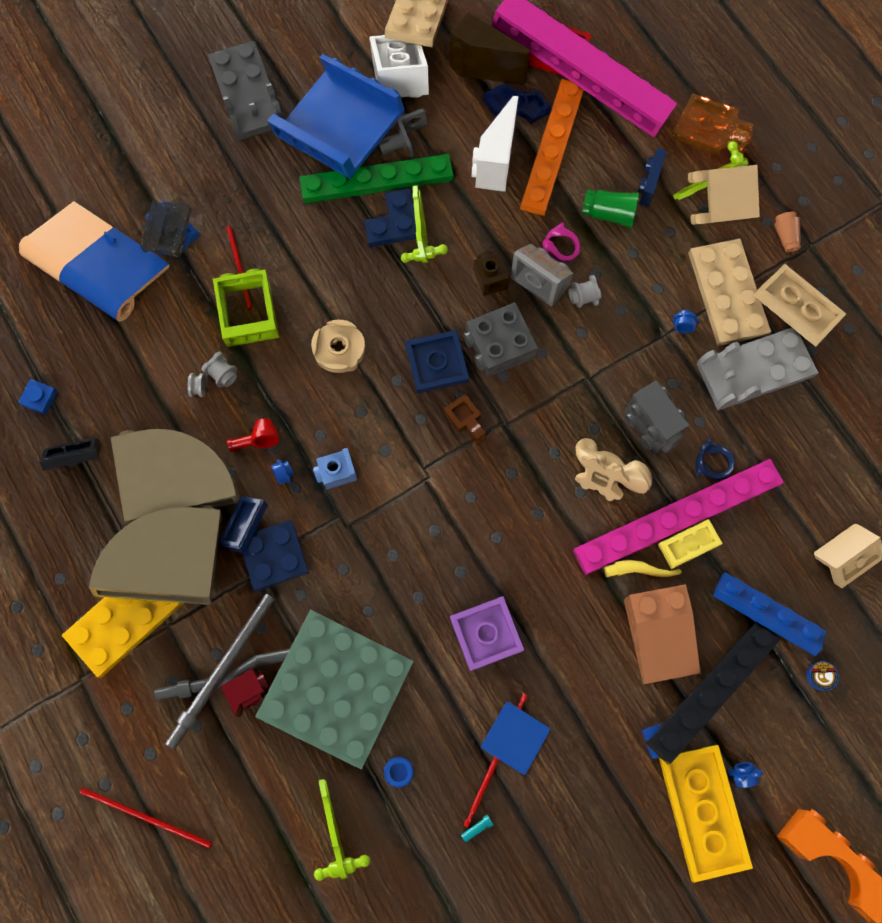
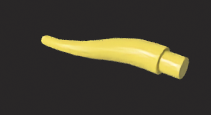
[604,560,682,577]

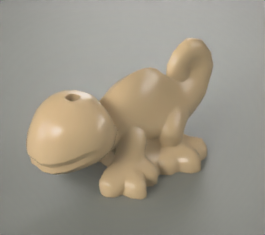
[575,438,652,501]

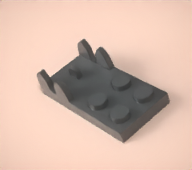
[208,41,283,141]

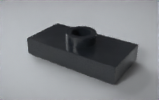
[39,438,101,471]

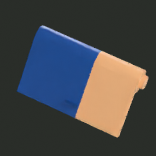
[19,202,169,322]

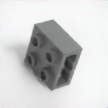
[463,302,538,378]
[624,381,689,455]

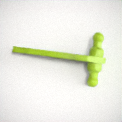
[673,141,749,200]
[401,185,448,263]
[314,779,370,881]

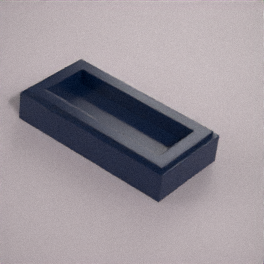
[218,496,268,553]

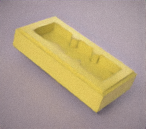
[658,519,723,569]

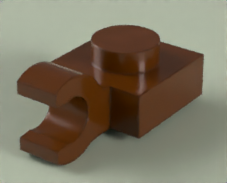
[443,394,486,445]

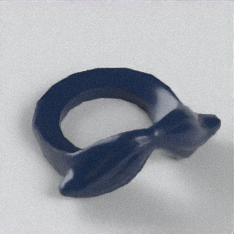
[696,438,735,480]

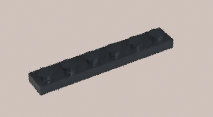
[645,621,781,765]

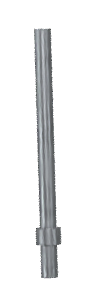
[165,594,275,750]

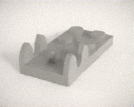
[696,328,818,411]

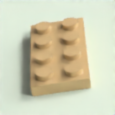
[688,239,771,346]

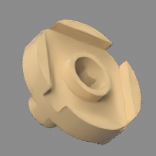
[311,320,365,373]

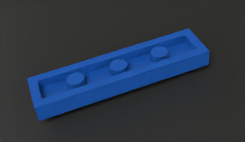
[713,572,826,656]

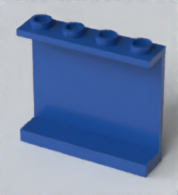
[267,54,405,179]

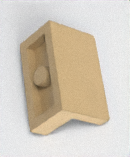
[814,524,882,588]

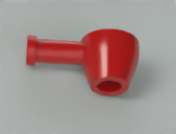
[227,418,279,452]

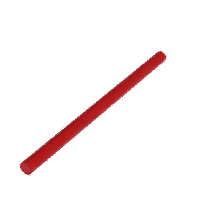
[226,226,253,310]

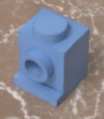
[313,448,357,490]

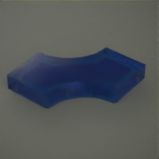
[483,83,552,124]

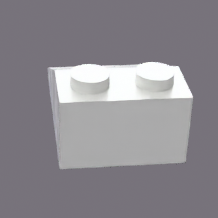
[369,35,429,98]
[471,96,518,192]

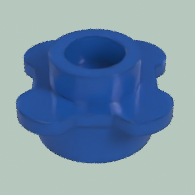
[728,762,763,788]

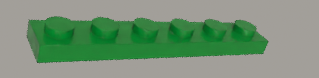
[299,154,453,204]

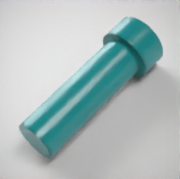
[461,815,494,843]

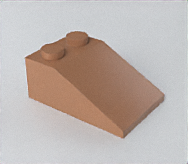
[624,584,700,684]

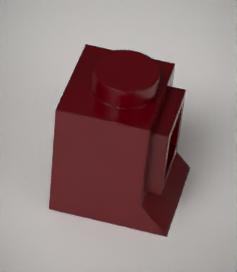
[221,669,270,717]

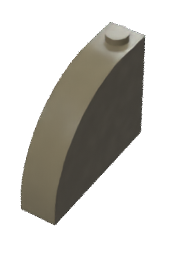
[111,429,240,524]
[89,505,222,605]

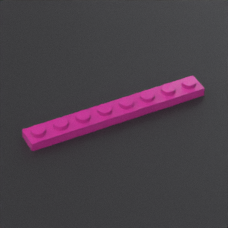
[573,459,784,576]

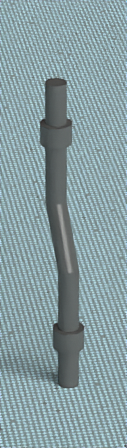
[154,645,292,701]

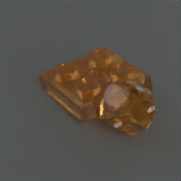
[672,93,755,155]

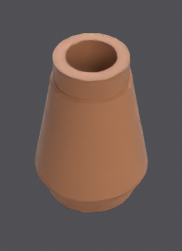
[774,211,801,252]

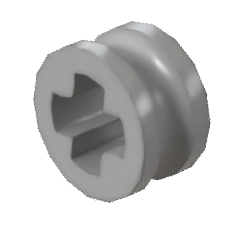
[187,373,207,398]

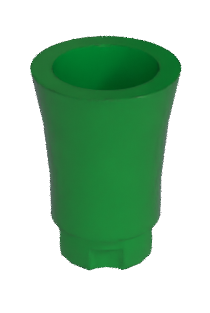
[582,190,640,229]

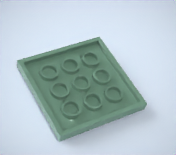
[255,609,414,770]

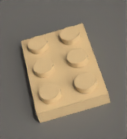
[385,0,448,47]
[754,264,846,347]

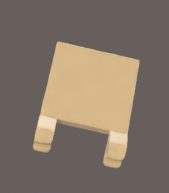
[688,165,760,225]

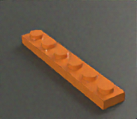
[520,78,584,216]

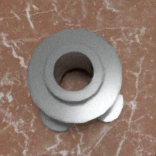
[568,275,601,308]
[201,351,238,387]

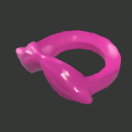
[542,222,580,263]

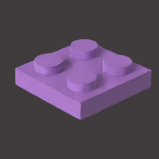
[450,596,524,672]

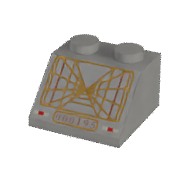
[510,244,573,307]

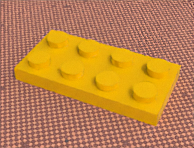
[61,597,184,678]
[659,745,753,882]

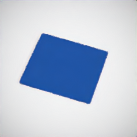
[481,702,550,775]

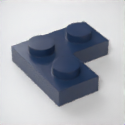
[364,189,416,248]

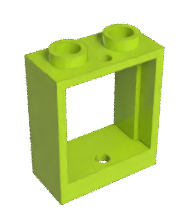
[213,269,279,347]

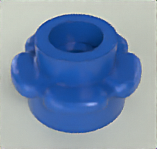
[672,310,699,333]
[271,459,294,485]

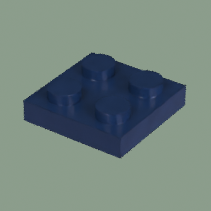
[405,330,469,394]
[243,520,309,592]

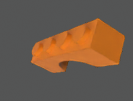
[776,809,882,923]

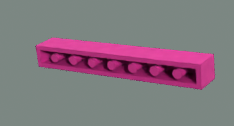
[491,0,677,138]

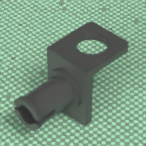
[379,108,428,158]

